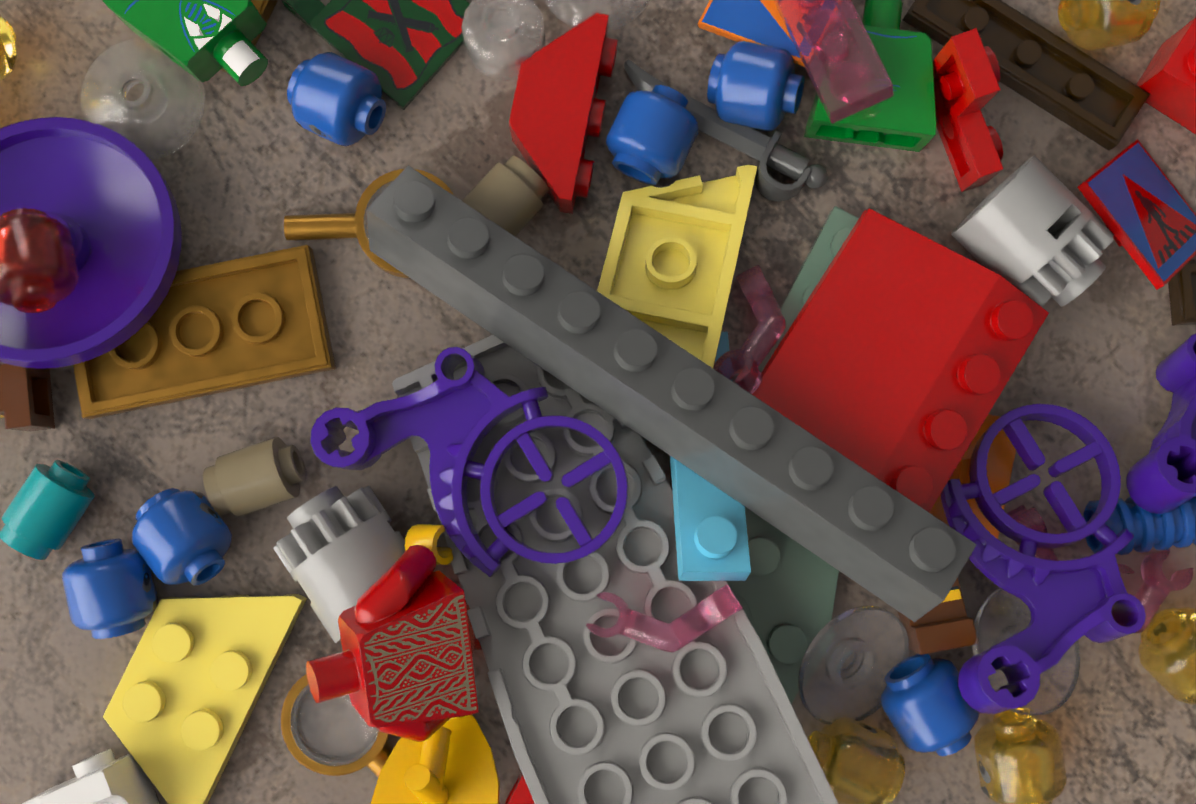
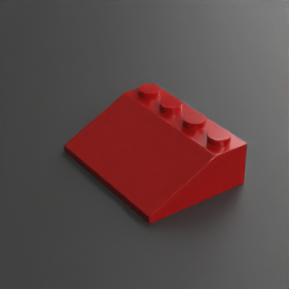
[749,208,1049,512]

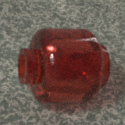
[0,208,79,313]

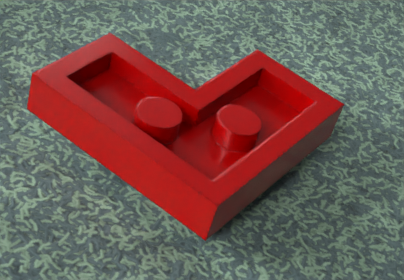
[933,28,1004,192]

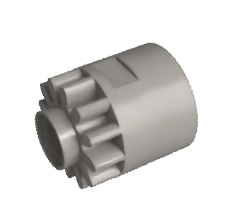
[951,155,1114,307]
[273,486,405,644]

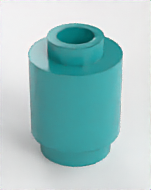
[0,460,95,560]

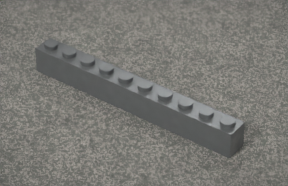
[366,165,977,622]

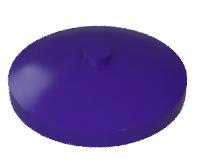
[0,117,182,369]

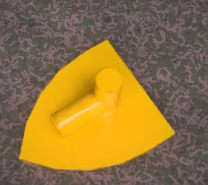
[371,715,500,804]

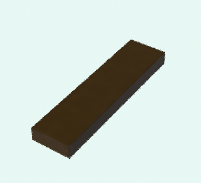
[902,0,1150,151]

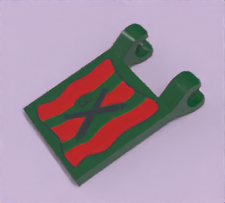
[281,0,485,110]

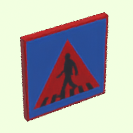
[1077,139,1196,290]

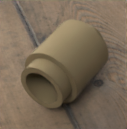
[462,155,550,237]
[203,437,306,517]

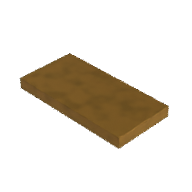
[73,245,336,419]

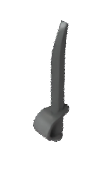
[624,60,828,202]

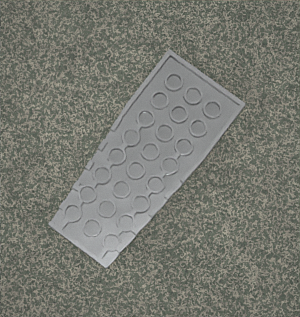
[392,335,838,804]

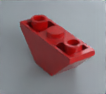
[509,13,618,214]

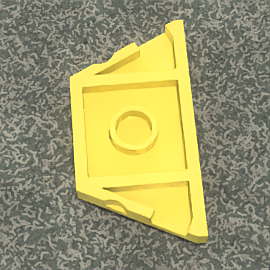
[597,165,757,369]
[103,594,307,804]

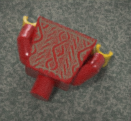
[306,524,479,742]

